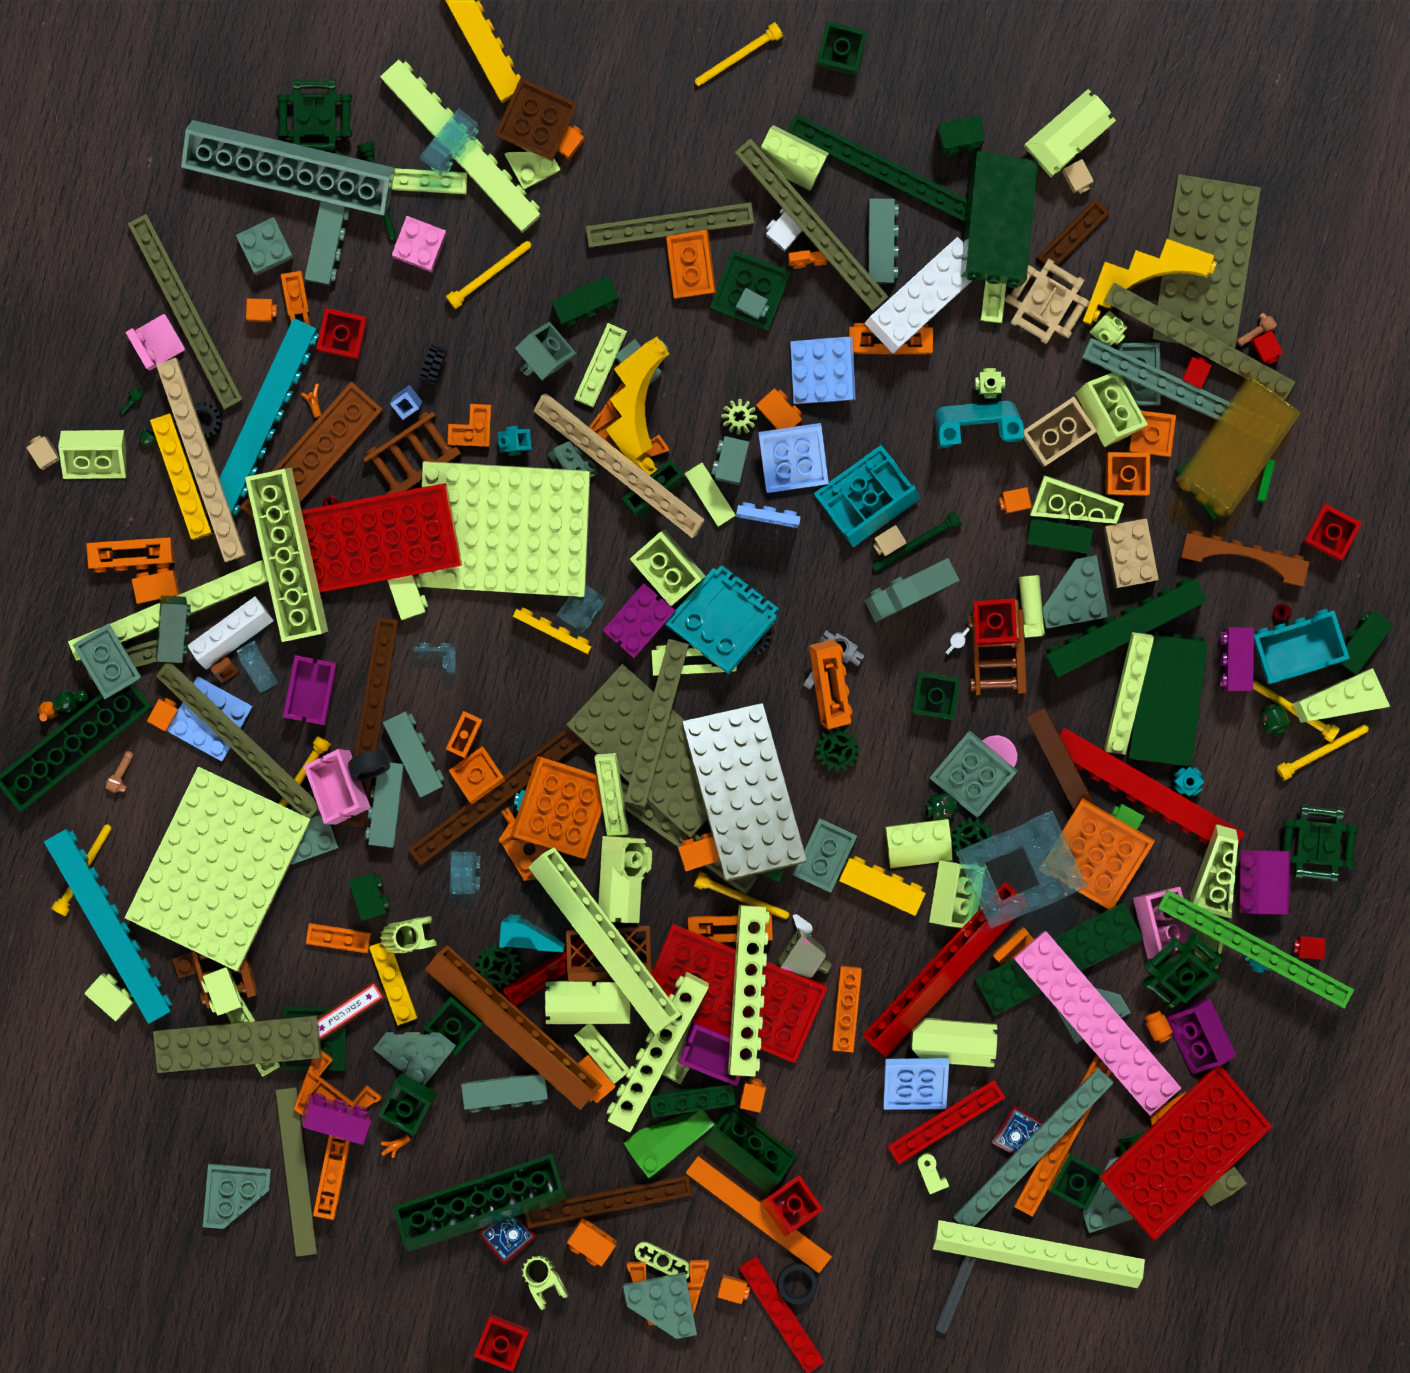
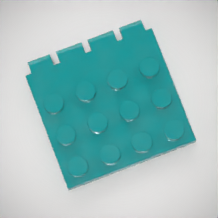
[665,565,780,674]

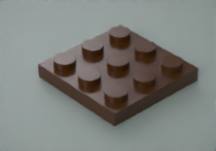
[495,78,578,162]

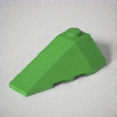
[623,1110,715,1178]

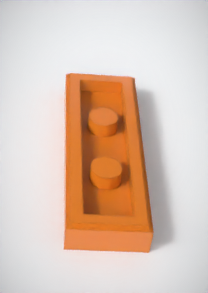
[306,923,371,953]

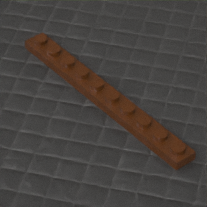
[343,617,399,827]
[408,727,583,865]

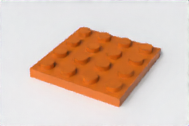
[510,756,603,859]
[1039,798,1155,909]

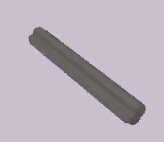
[936,1255,976,1333]

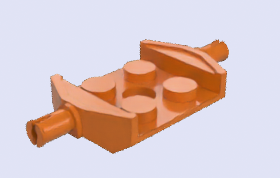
[499,807,551,881]

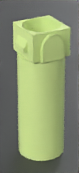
[1019,575,1045,637]

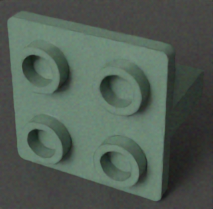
[548,441,598,478]

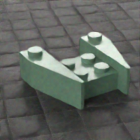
[864,558,959,622]

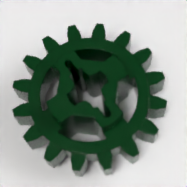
[815,727,860,772]
[951,817,996,863]
[475,943,520,988]

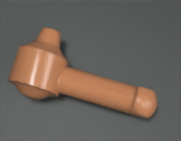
[1236,313,1278,347]
[105,751,134,793]

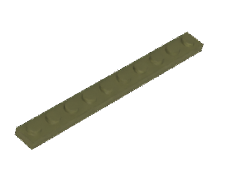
[735,138,888,311]
[128,214,243,410]
[1103,282,1295,400]
[156,662,319,819]

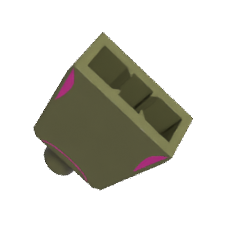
[778,928,831,978]

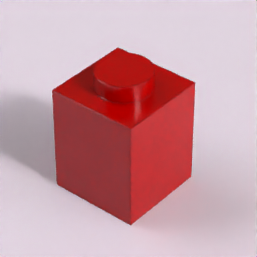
[1250,331,1283,365]
[1181,356,1212,389]
[1293,936,1326,960]

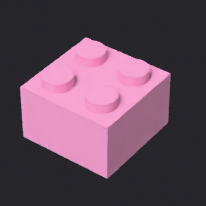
[392,216,447,273]

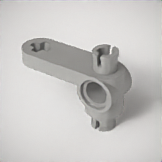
[803,630,865,689]

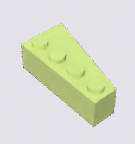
[1030,475,1124,524]
[1292,668,1390,723]
[1190,824,1238,918]

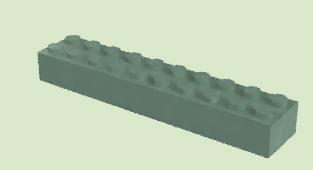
[181,120,395,216]

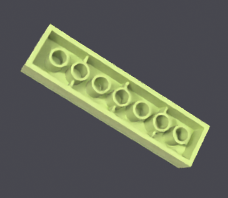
[245,467,328,642]

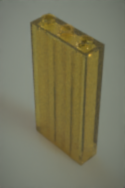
[1176,376,1301,517]

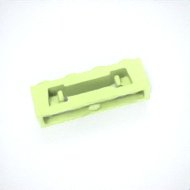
[652,645,737,676]

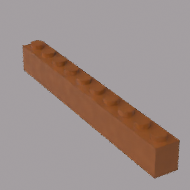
[425,945,602,1110]

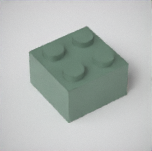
[236,217,294,276]
[712,436,749,485]

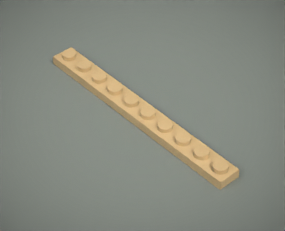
[156,358,246,562]
[534,393,705,538]

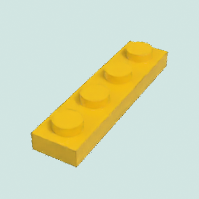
[513,607,592,654]
[369,942,418,1025]

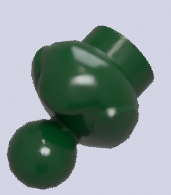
[53,689,89,714]

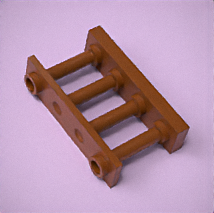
[363,411,462,494]
[968,609,1026,695]
[191,950,258,1009]

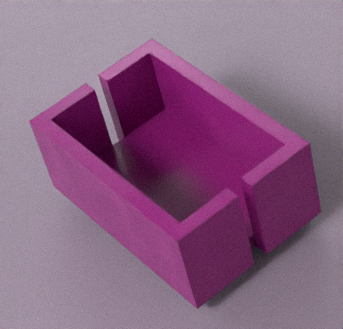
[602,583,675,658]
[1219,627,1254,691]
[283,655,338,725]
[677,1022,750,1086]
[301,1093,371,1145]

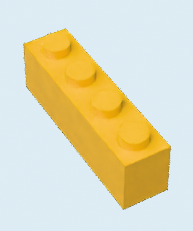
[839,856,926,916]

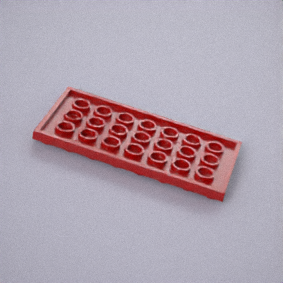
[301,483,462,592]
[651,923,828,1063]
[1099,1065,1272,1240]

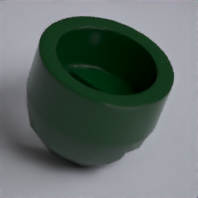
[139,428,157,446]

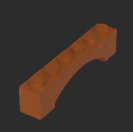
[1179,530,1309,587]

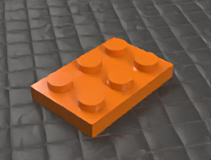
[666,230,716,299]

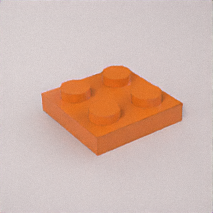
[1129,411,1176,457]
[449,746,506,804]

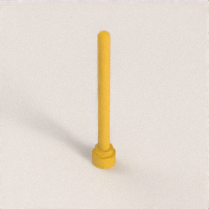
[695,22,784,86]
[446,241,531,309]
[1253,680,1340,742]
[1276,725,1369,781]
[279,736,331,807]
[51,824,111,916]
[694,871,790,919]

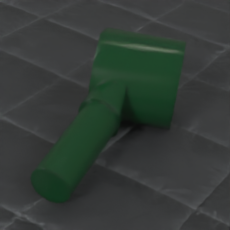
[120,388,143,415]

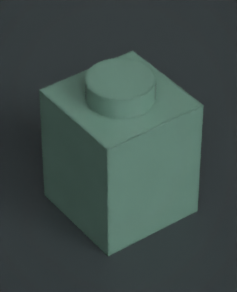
[736,288,769,320]

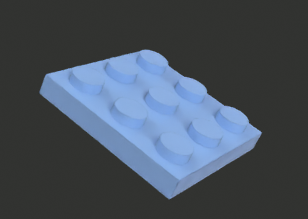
[791,336,856,404]
[758,423,829,493]
[736,502,800,528]
[167,676,253,761]
[883,1058,949,1110]

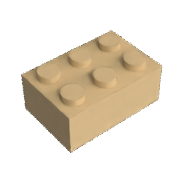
[1024,397,1097,467]
[1103,518,1159,589]

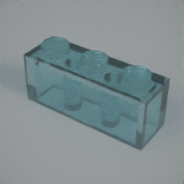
[419,108,480,176]

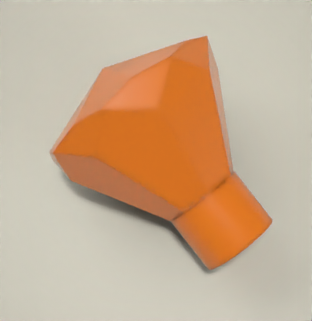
[38,702,58,721]

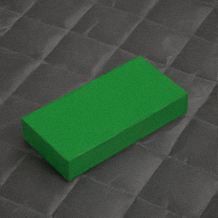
[1255,459,1275,502]

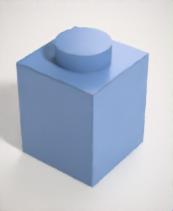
[390,385,422,420]

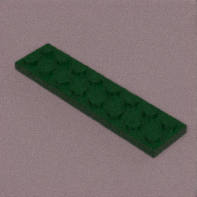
[975,901,1143,1016]

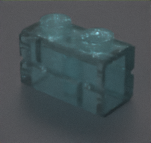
[450,851,481,894]

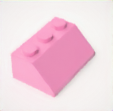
[1133,887,1196,959]

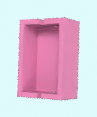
[304,749,371,825]

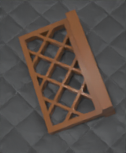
[566,926,652,982]

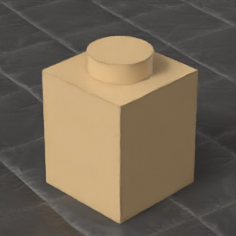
[1062,159,1094,194]
[27,436,60,470]
[873,525,907,557]

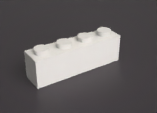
[187,597,274,670]

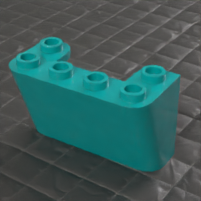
[934,401,1024,449]
[1254,609,1350,685]

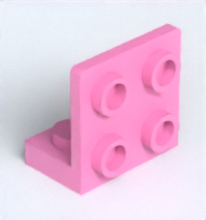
[125,314,185,371]

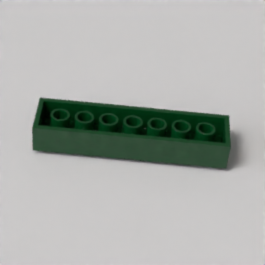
[1043,577,1207,678]
[0,682,155,812]
[393,1154,568,1252]

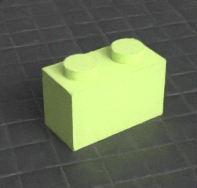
[388,575,428,620]
[201,967,243,1016]
[84,974,135,1021]

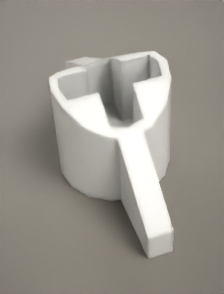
[946,627,970,654]
[792,914,813,936]

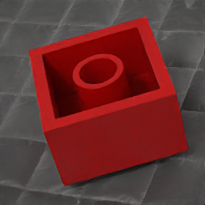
[317,308,368,360]
[1302,504,1362,561]
[973,599,1021,646]
[761,1175,824,1236]
[474,1313,529,1372]

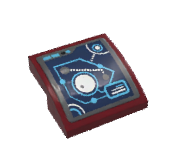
[991,1105,1044,1155]
[477,1215,537,1265]

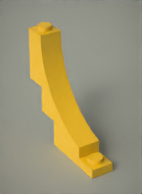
[1083,239,1217,326]
[606,337,669,476]

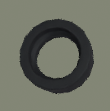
[348,749,390,781]
[778,1263,817,1304]

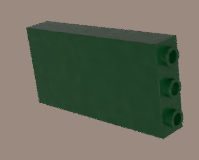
[960,151,1038,288]
[1127,630,1208,767]

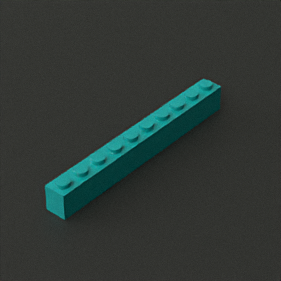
[219,318,319,517]
[44,828,173,1024]

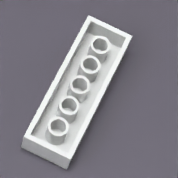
[865,237,972,354]

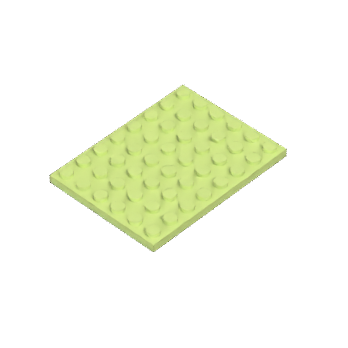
[419,461,590,597]
[125,767,311,971]

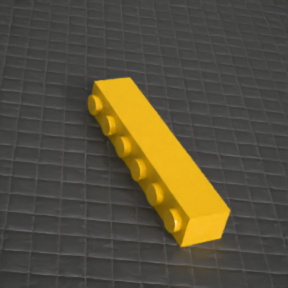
[445,0,521,104]
[150,413,214,540]

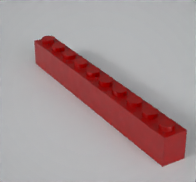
[1059,728,1245,845]
[862,882,1028,1057]

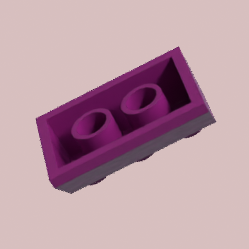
[1240,850,1290,914]
[1166,999,1236,1074]

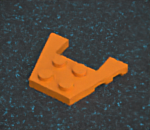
[589,383,669,457]
[293,1050,382,1115]
[627,1260,709,1325]

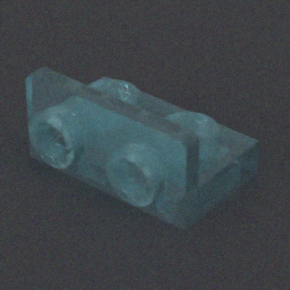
[557,585,606,633]

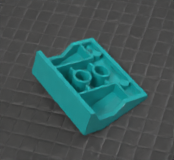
[814,445,921,547]
[499,914,566,952]

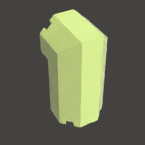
[1024,89,1116,177]
[599,836,652,923]
[545,980,630,1024]
[910,1018,997,1067]

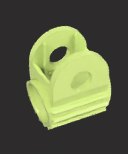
[380,916,437,953]
[522,1256,568,1310]

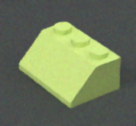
[760,125,829,191]
[1075,373,1148,447]
[58,430,126,479]
[630,530,706,606]
[885,819,952,868]
[929,860,985,928]

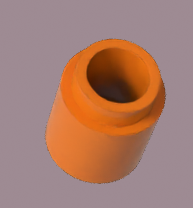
[1145,1010,1173,1043]

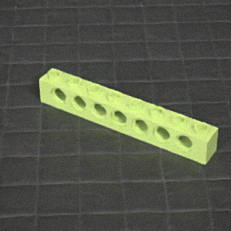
[728,905,769,1076]
[606,972,709,1132]

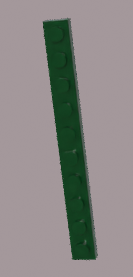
[787,114,968,223]

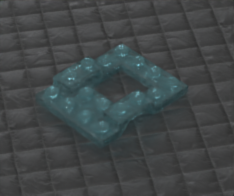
[956,810,1087,929]

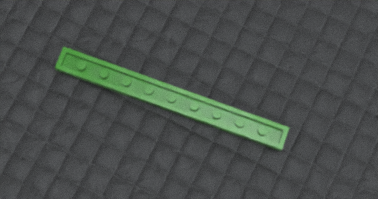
[1157,890,1354,1008]

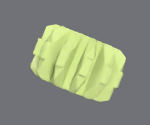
[722,399,757,435]

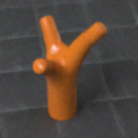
[301,384,322,418]
[381,1133,411,1158]

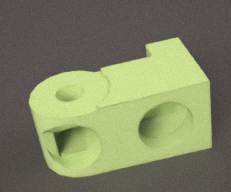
[917,1153,949,1194]

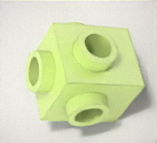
[1090,310,1127,346]
[975,368,1005,399]

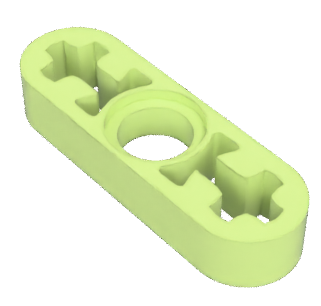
[635,1241,690,1279]

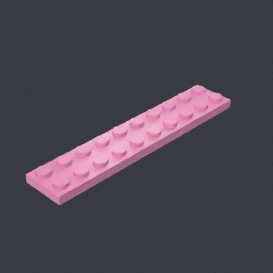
[1014,931,1181,1116]

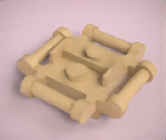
[1005,259,1090,344]

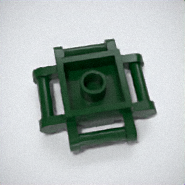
[277,78,352,153]
[1283,804,1358,883]
[1142,933,1223,1009]

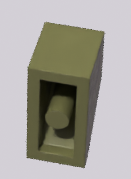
[1202,1165,1247,1206]

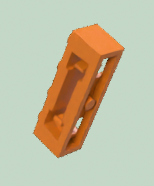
[848,323,933,355]
[87,537,175,573]
[809,640,852,729]
[688,914,773,945]
[832,965,862,1052]
[313,1135,351,1220]

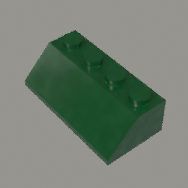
[703,1105,797,1193]

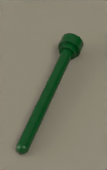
[357,141,397,240]
[872,511,963,572]

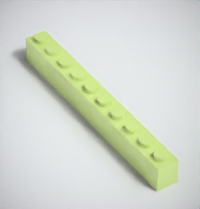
[380,60,541,233]
[68,560,268,661]
[528,848,681,1035]
[932,1220,1145,1288]

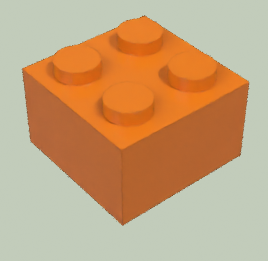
[1105,452,1150,496]
[567,1218,617,1267]

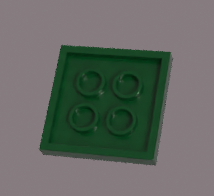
[710,250,791,331]
[282,1006,346,1071]

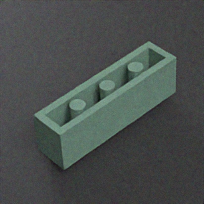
[868,199,899,285]
[305,201,350,286]
[383,711,445,798]
[365,762,404,848]
[461,1073,548,1112]

